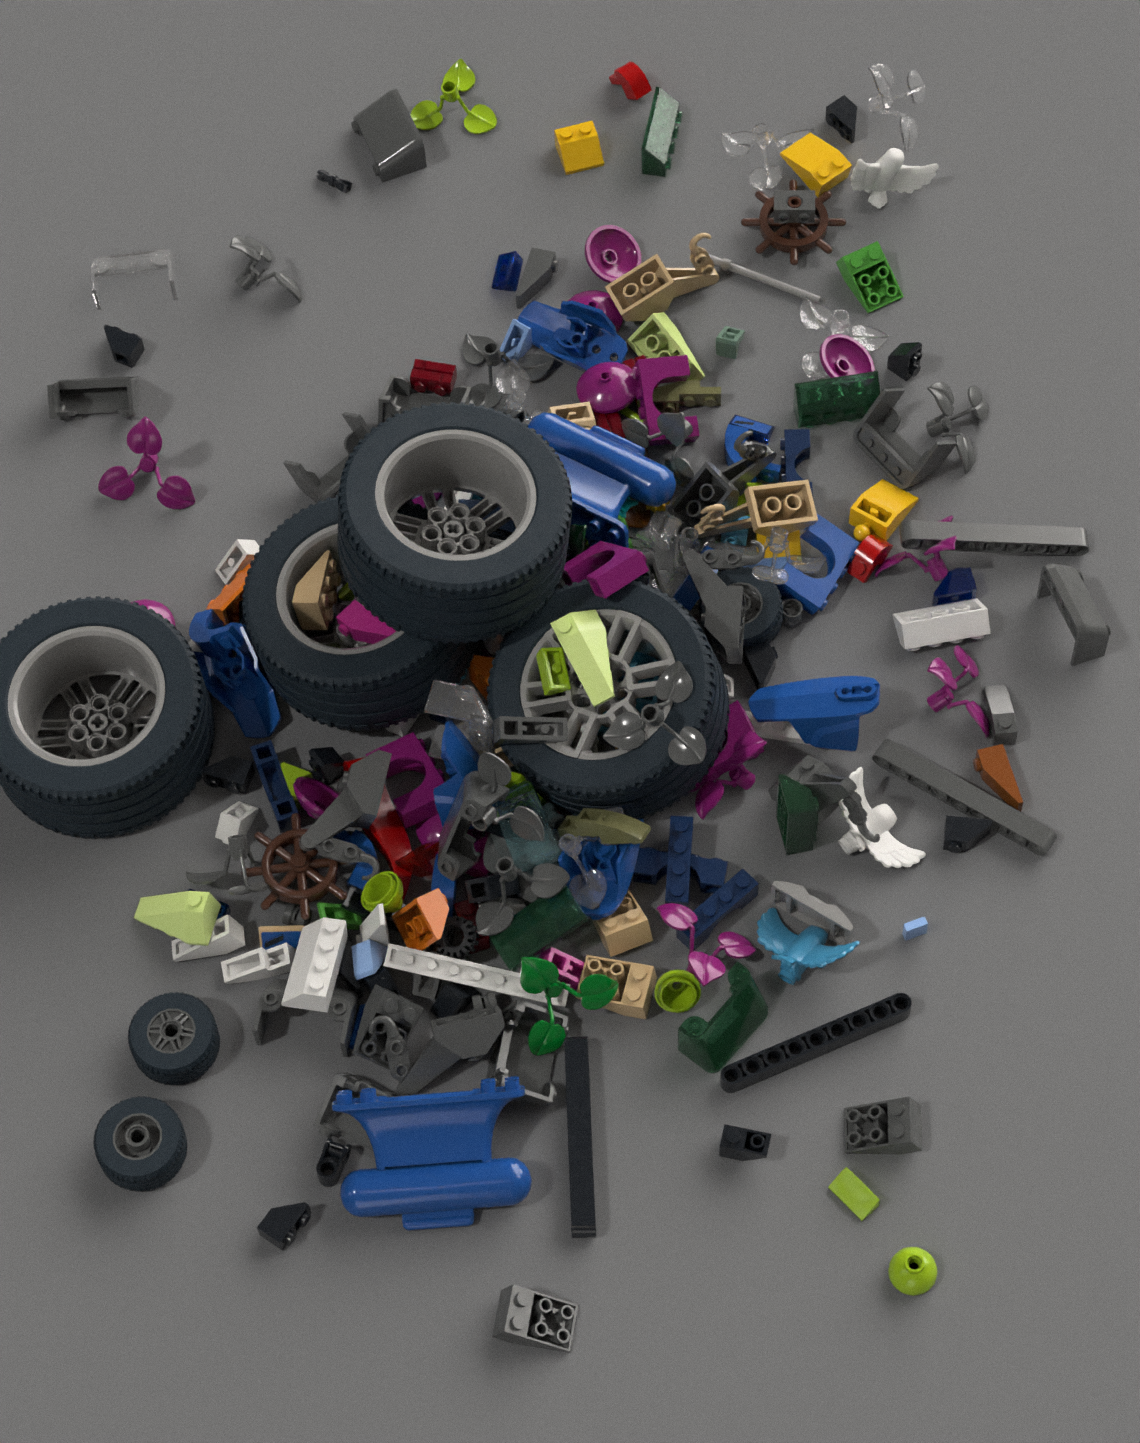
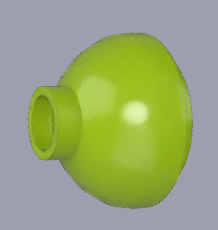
[361,871,403,914]
[654,969,701,1013]
[888,1247,937,1296]

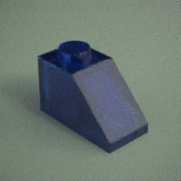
[932,567,977,606]

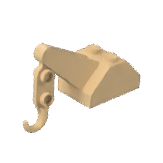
[605,233,720,321]
[694,480,818,538]

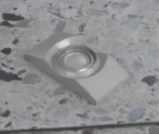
[771,881,854,945]

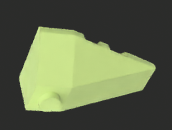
[626,312,705,382]
[550,609,615,708]
[134,891,221,946]

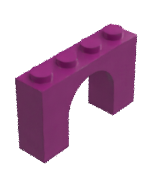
[632,355,700,446]
[562,541,649,598]
[688,700,764,793]
[365,732,445,829]

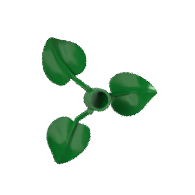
[520,957,619,1056]

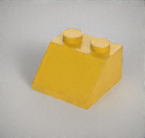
[554,121,604,175]

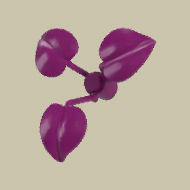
[98,416,196,509]
[875,515,957,582]
[927,645,990,738]
[695,731,767,820]
[656,903,756,987]

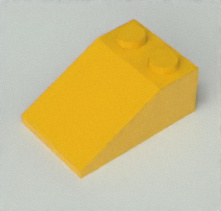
[780,132,852,198]

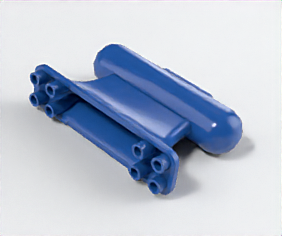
[529,412,676,548]
[332,1076,532,1231]

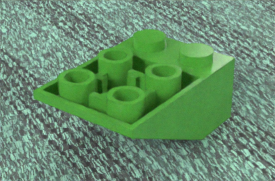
[836,241,904,313]

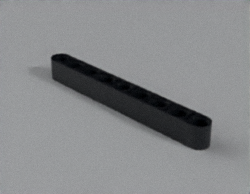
[720,993,912,1093]
[564,1036,596,1238]

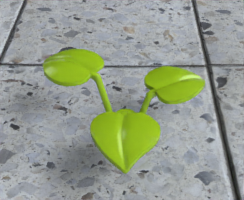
[410,58,497,134]

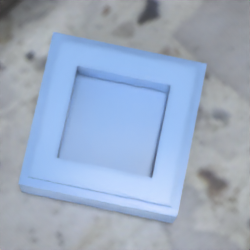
[902,917,928,941]

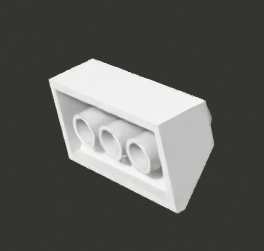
[892,598,991,651]
[281,917,348,1013]

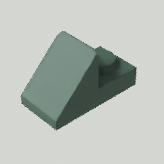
[716,326,745,359]

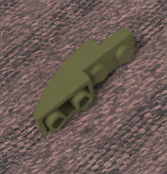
[637,380,721,413]
[557,808,651,845]

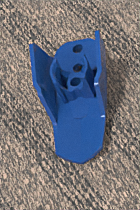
[517,300,628,372]
[193,622,282,739]
[748,676,880,751]
[433,720,511,829]
[558,818,644,920]

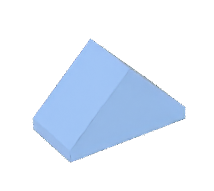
[500,319,533,365]
[351,939,388,980]

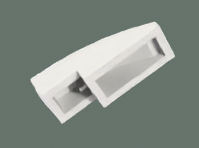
[221,942,295,984]

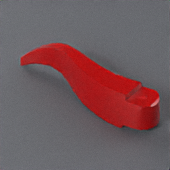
[343,757,413,901]

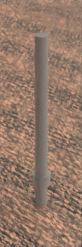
[709,254,821,304]

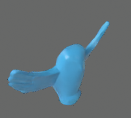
[757,908,860,985]

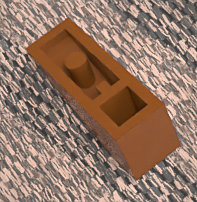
[973,744,1023,812]

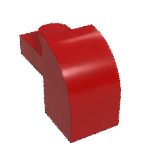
[609,61,652,100]
[847,534,893,583]

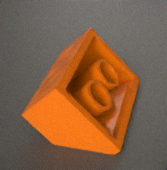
[206,564,251,626]
[391,888,449,951]

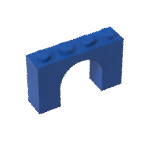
[773,514,859,615]

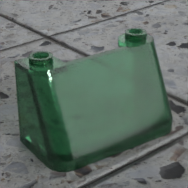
[678,961,768,1073]

